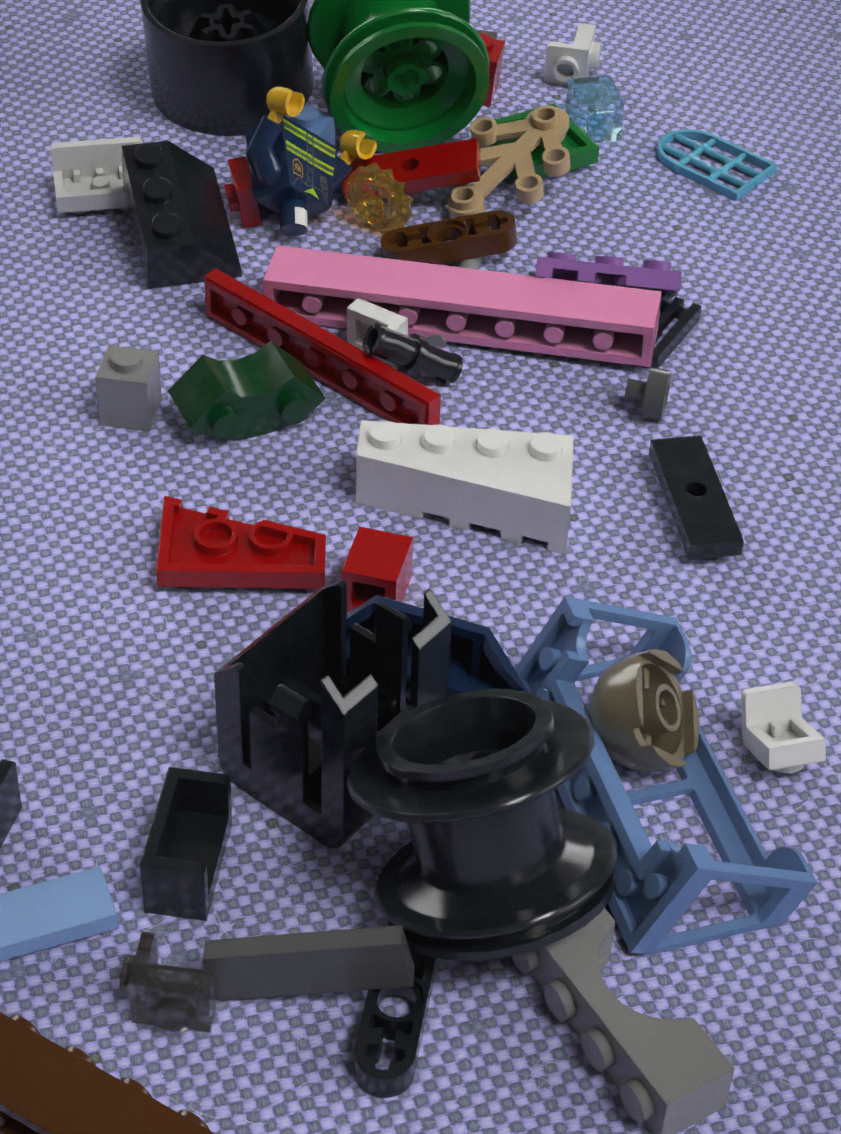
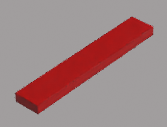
[204,268,441,425]

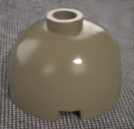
[589,649,700,772]

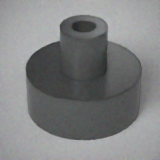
[625,367,672,421]

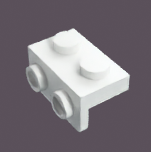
[50,137,143,214]

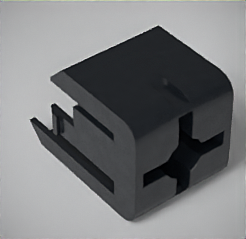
[214,580,451,848]

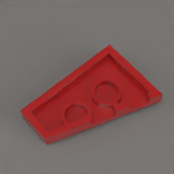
[156,495,326,589]

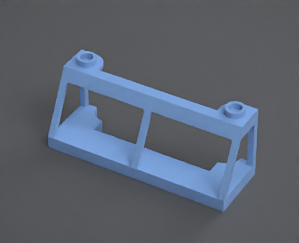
[515,596,818,955]

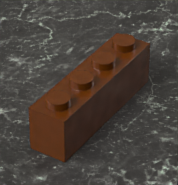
[0,1012,214,1134]

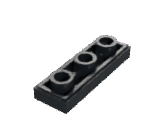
[649,435,744,560]

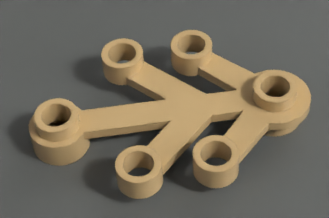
[447,105,571,219]

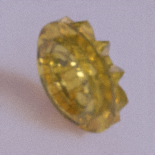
[345,163,413,234]

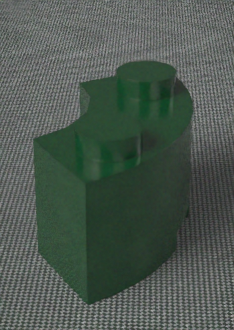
[168,341,326,439]

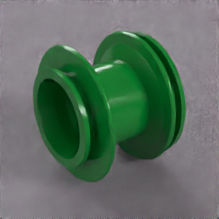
[307,0,489,153]

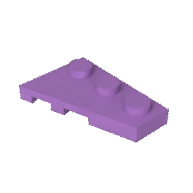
[535,252,682,293]

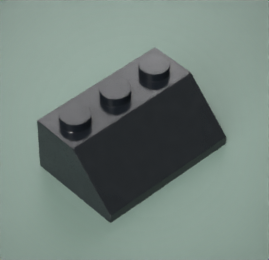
[121,140,242,289]

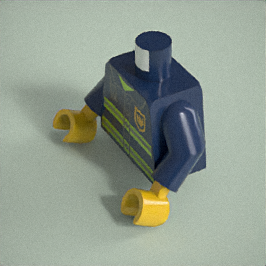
[245,87,377,236]

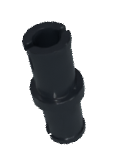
[362,323,463,385]

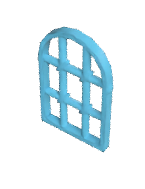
[657,129,778,201]

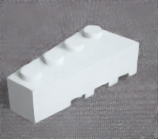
[355,420,574,555]

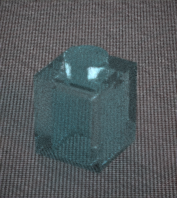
[565,75,625,143]

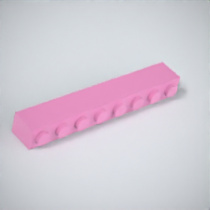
[263,245,662,367]

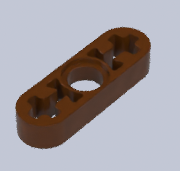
[380,210,518,265]

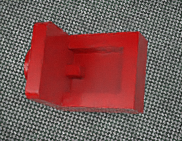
[224,156,262,228]

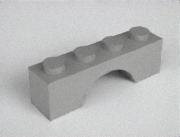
[511,908,735,1134]

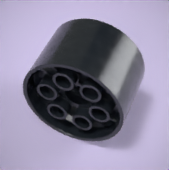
[140,0,313,136]

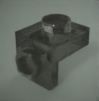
[119,931,216,1033]

